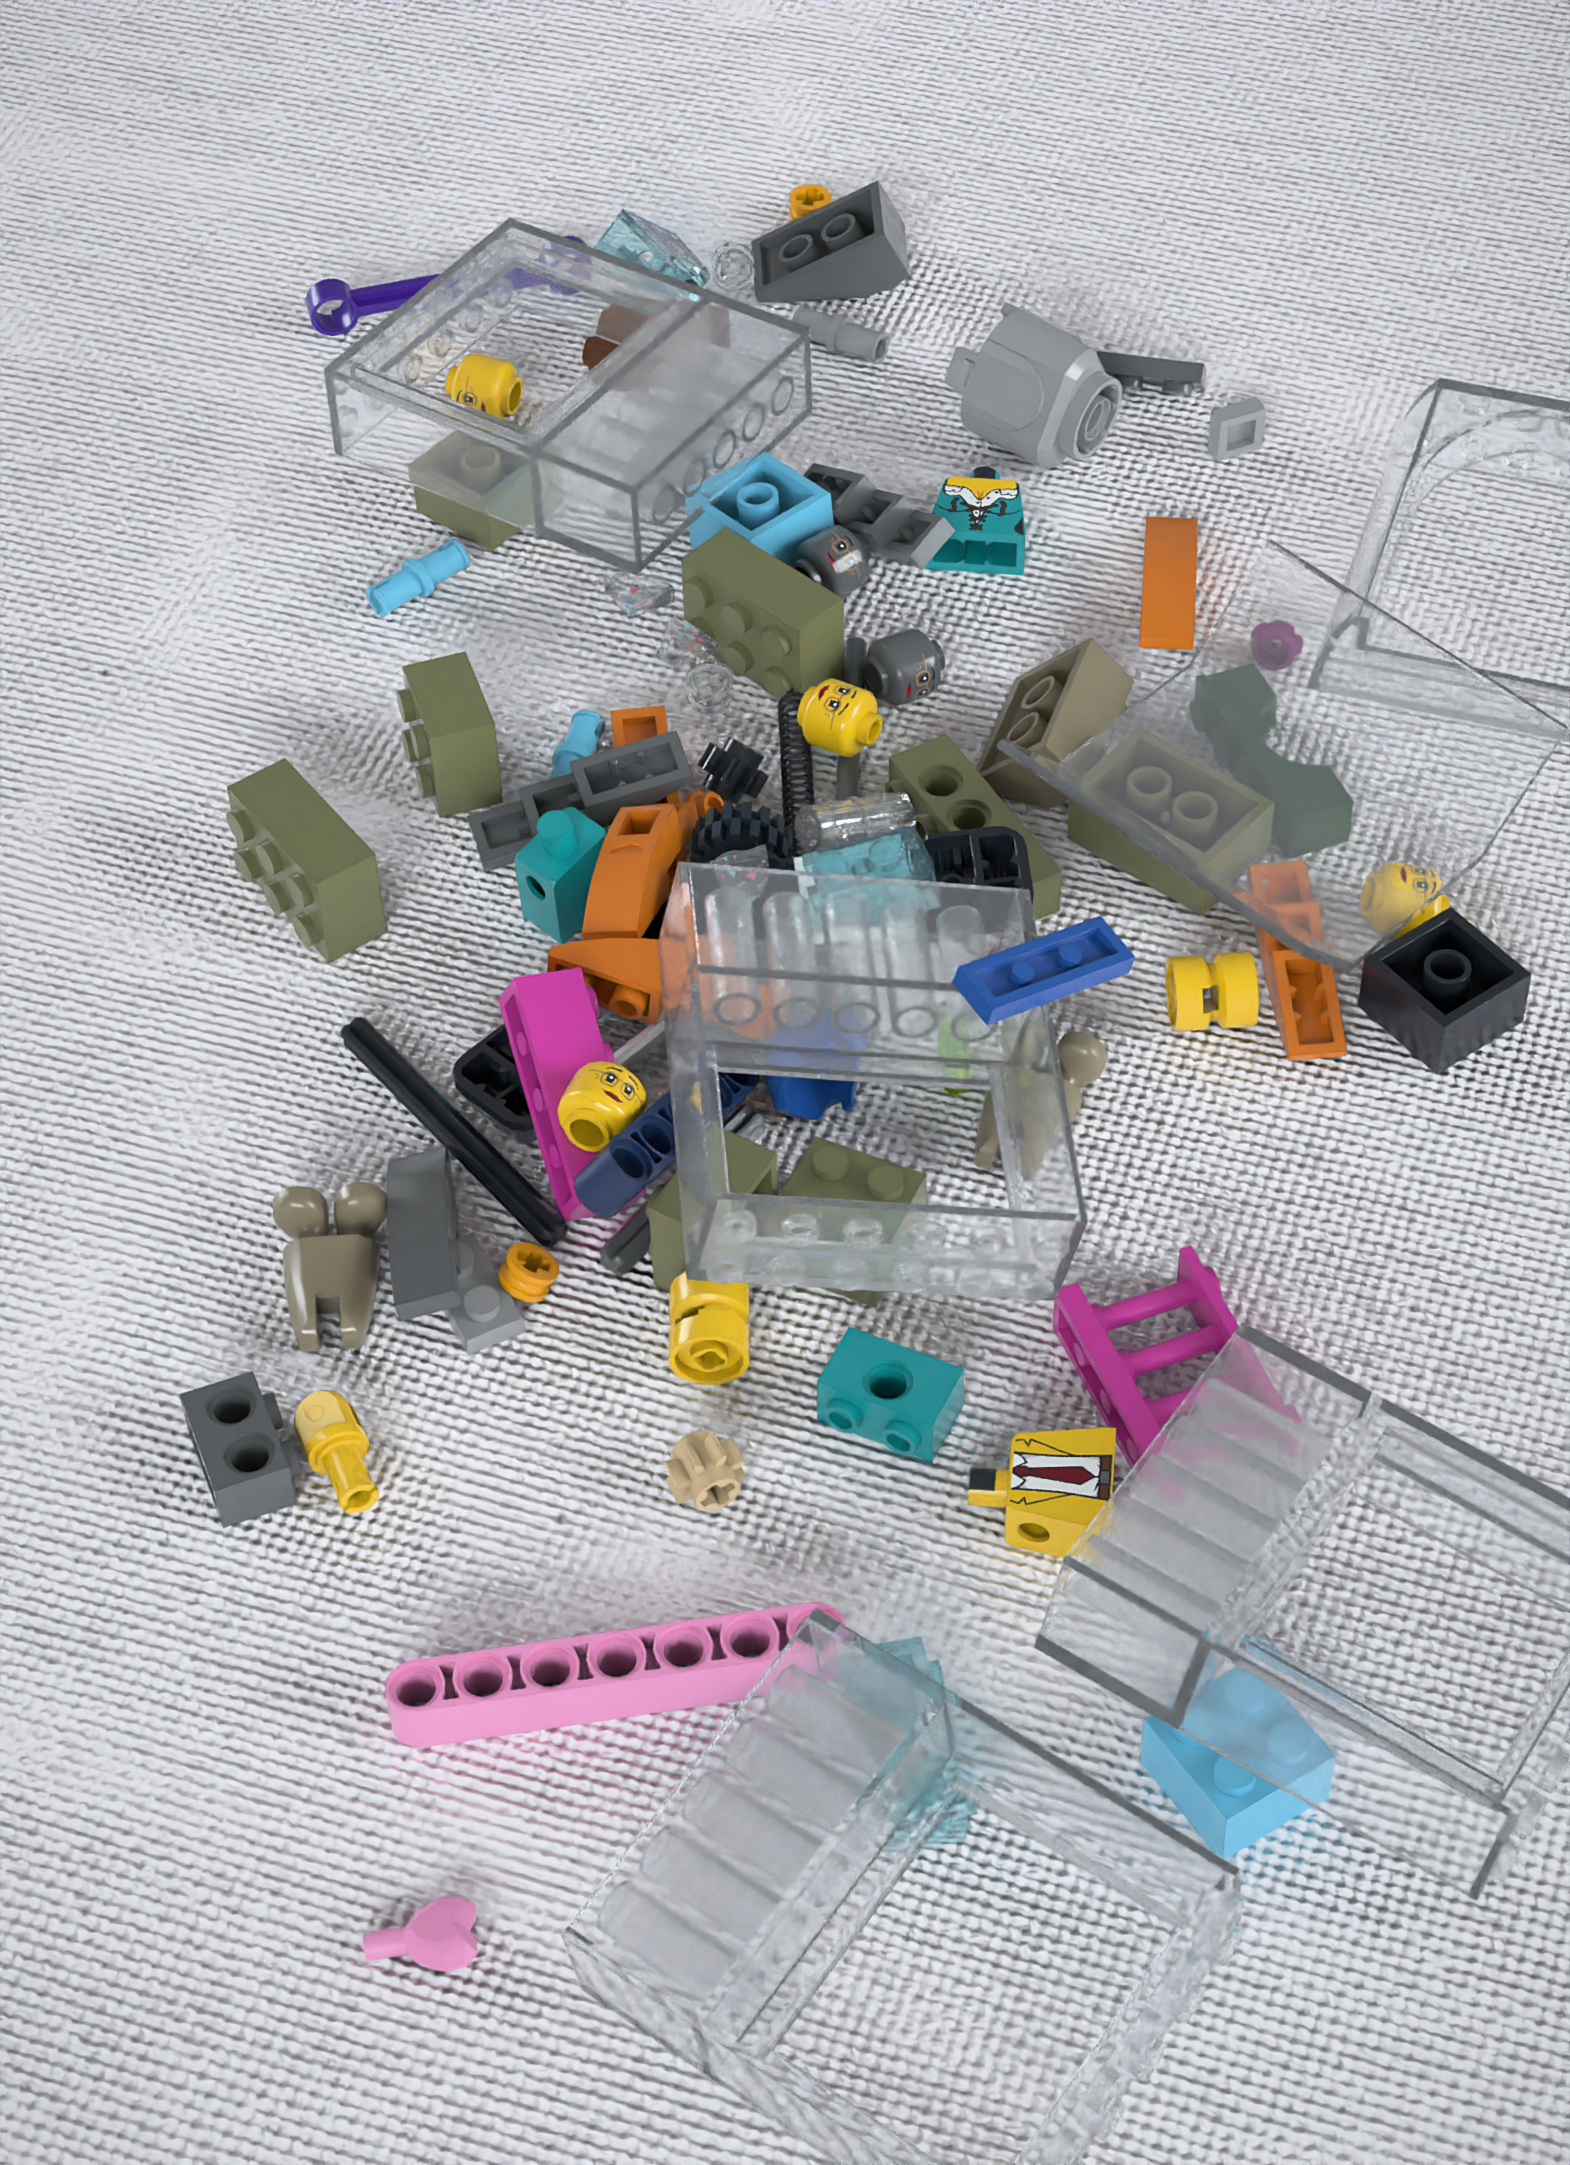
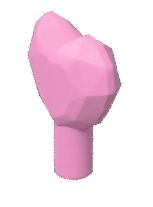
[363,1895,478,1972]

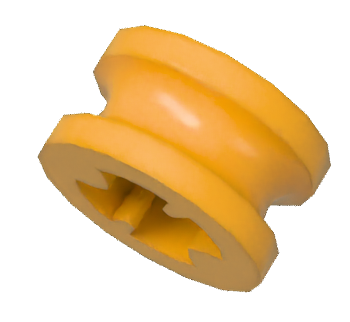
[789,184,831,222]
[497,1242,560,1303]

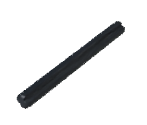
[340,1017,568,1247]

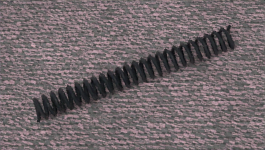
[777,692,818,858]

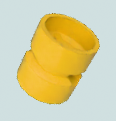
[1165,952,1259,1032]
[669,1267,749,1385]

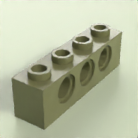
[885,734,1062,926]

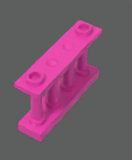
[1052,1245,1305,1517]

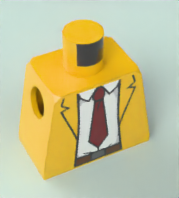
[968,1427,1116,1566]

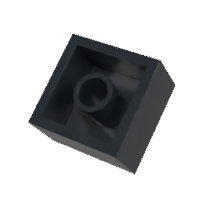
[1357,907,1532,1075]

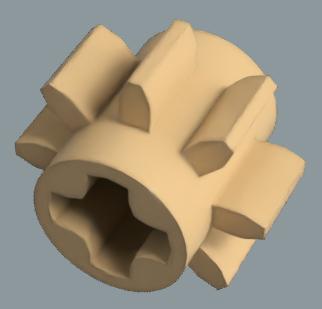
[664,1431,746,1511]

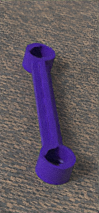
[305,236,595,336]

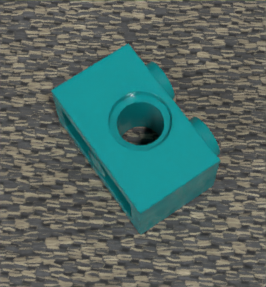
[817,1327,964,1463]

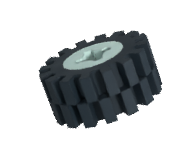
[689,801,793,868]

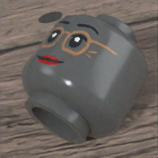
[791,525,871,598]
[862,628,945,706]

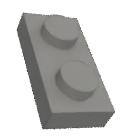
[443,1232,525,1356]

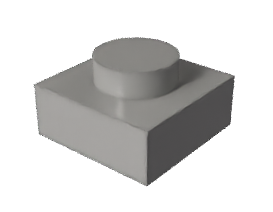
[1208,397,1266,462]

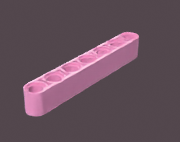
[385,1602,846,1747]

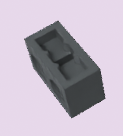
[179,1371,302,1528]

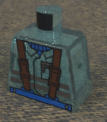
[594,208,710,305]

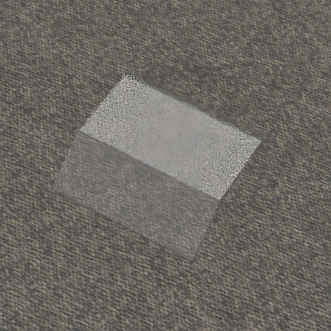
[997,540,1568,973]

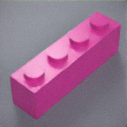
[498,967,646,1222]

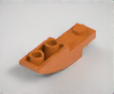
[582,801,698,940]
[547,938,787,1041]

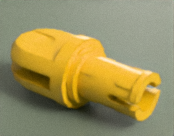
[294,1390,379,1514]

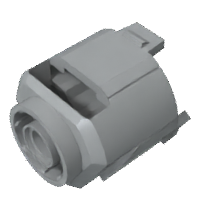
[944,302,1122,470]

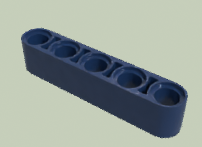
[574,1045,760,1218]

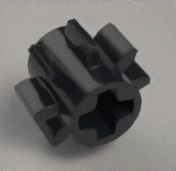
[697,737,769,805]

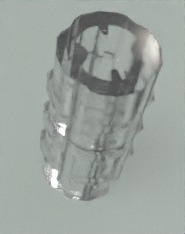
[795,791,916,855]

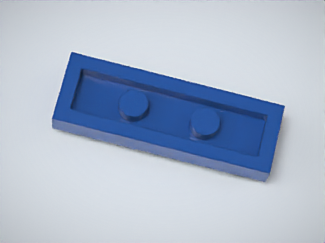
[952,916,1135,1025]

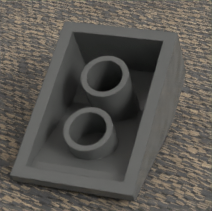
[751,180,910,303]

